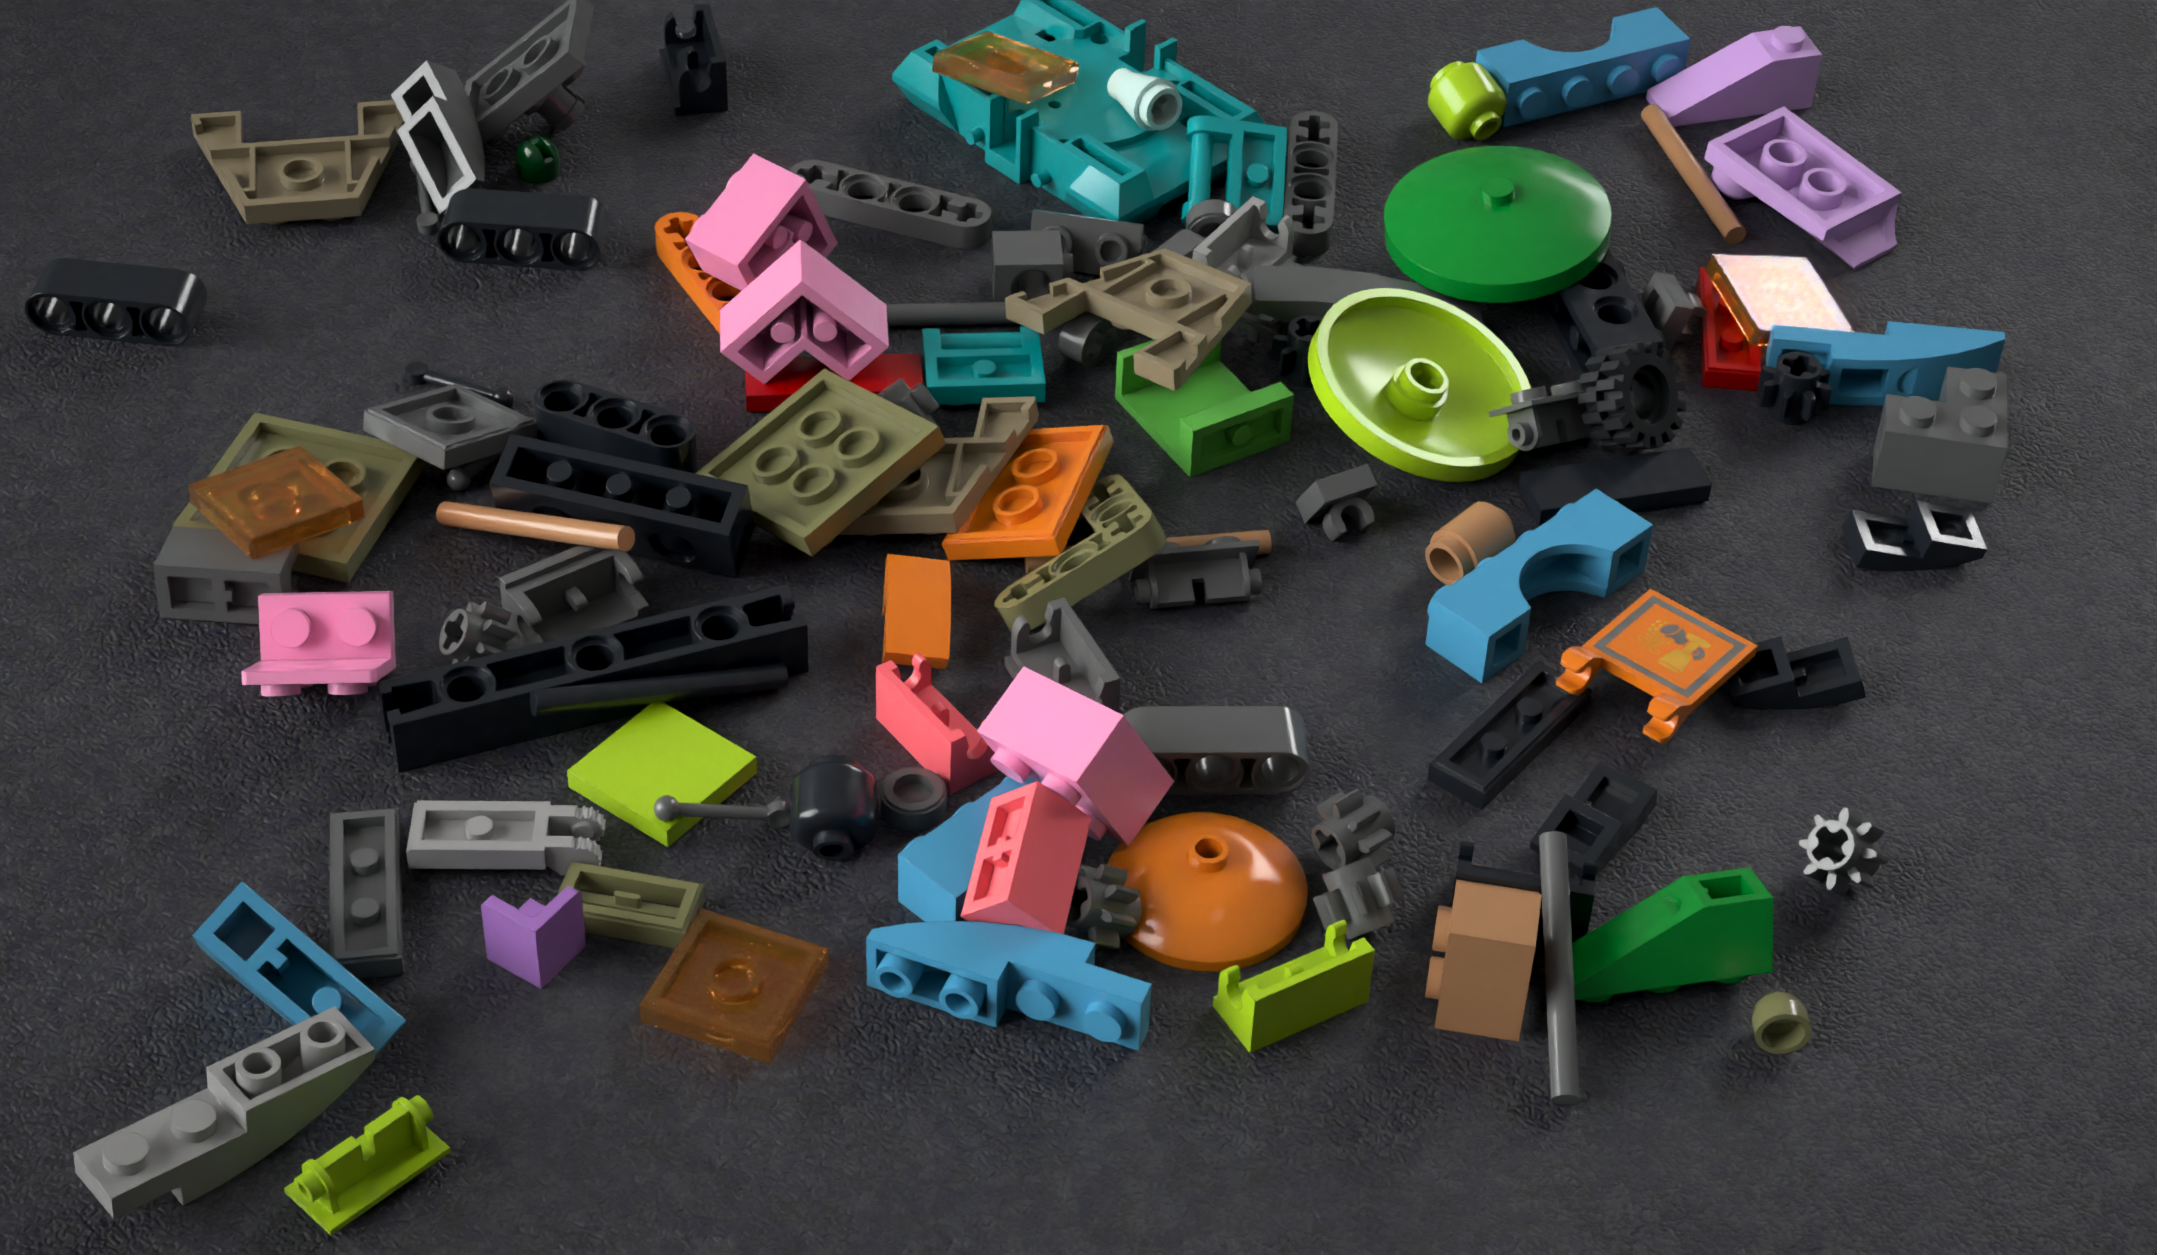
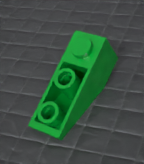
[1572,867,1773,1002]

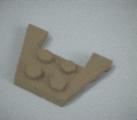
[191,100,405,225]
[1005,248,1252,391]
[839,396,1039,536]

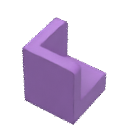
[481,886,586,989]

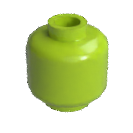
[1427,61,1507,140]

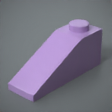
[1646,26,1822,127]

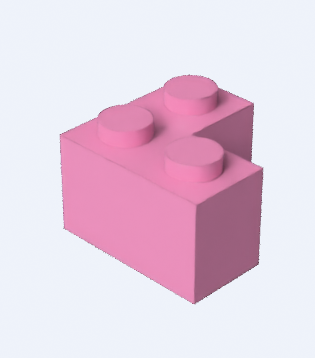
[685,153,838,291]
[720,239,889,384]
[977,666,1174,846]

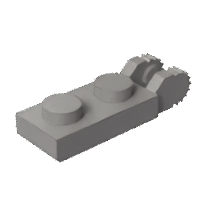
[406,800,606,875]

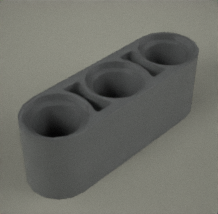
[1123,706,1310,795]

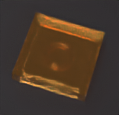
[932,31,1079,104]
[1705,254,1854,346]
[188,446,365,559]
[639,909,829,1064]

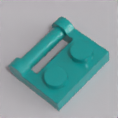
[1181,115,1287,234]
[922,326,1046,406]

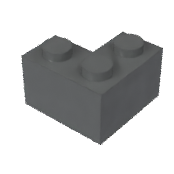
[1872,366,2008,503]

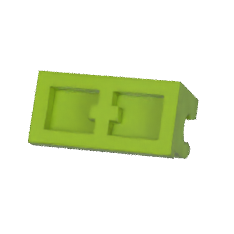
[1212,920,1375,1053]

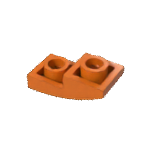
[882,554,951,669]

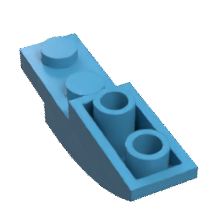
[1764,321,2005,406]
[866,921,1152,1051]

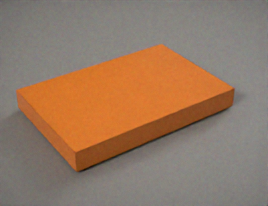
[942,425,1114,561]

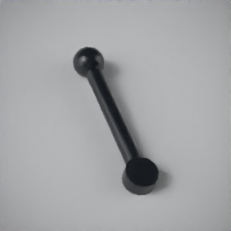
[405,361,515,408]

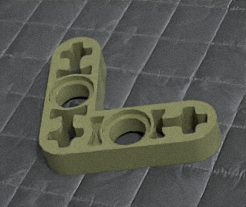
[995,474,1167,632]

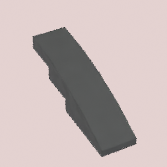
[1247,265,1483,324]

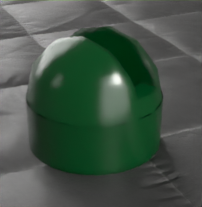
[516,135,561,184]

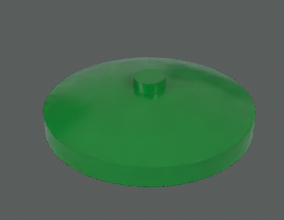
[1384,146,1612,303]

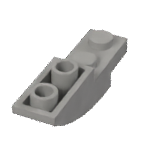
[73,1006,375,1219]

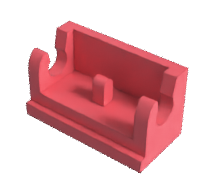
[876,653,1000,795]
[961,781,1092,934]

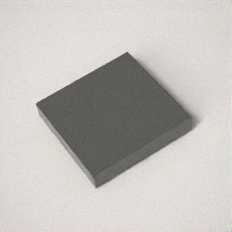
[363,384,537,470]

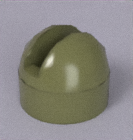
[1752,991,1812,1054]

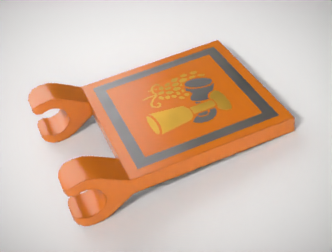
[1556,589,1758,744]

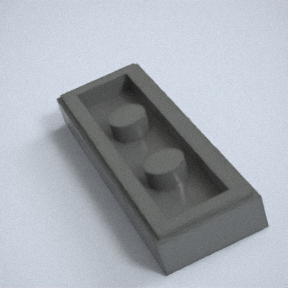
[330,808,404,979]

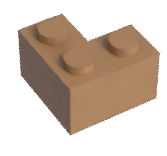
[1425,879,1542,1042]

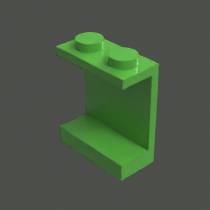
[1115,339,1294,478]

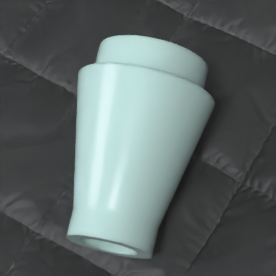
[1107,68,1182,131]

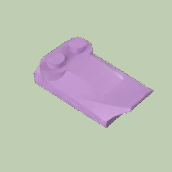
[1704,106,1902,270]

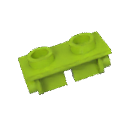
[284,1095,451,1236]

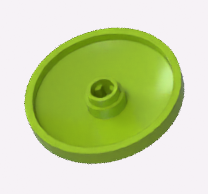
[1308,288,1531,482]

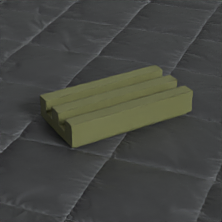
[557,861,705,950]

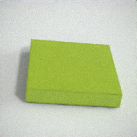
[567,702,757,847]

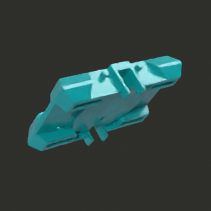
[892,0,1266,224]

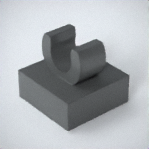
[1641,272,1707,353]
[1295,463,1377,541]

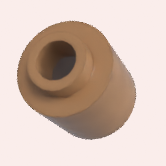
[1425,501,1516,585]

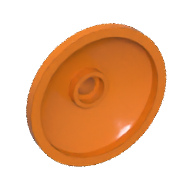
[1107,812,1308,972]

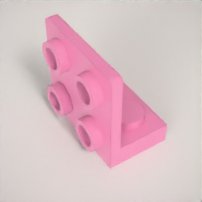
[241,591,396,696]

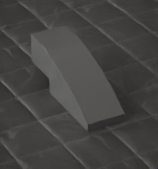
[391,60,485,216]

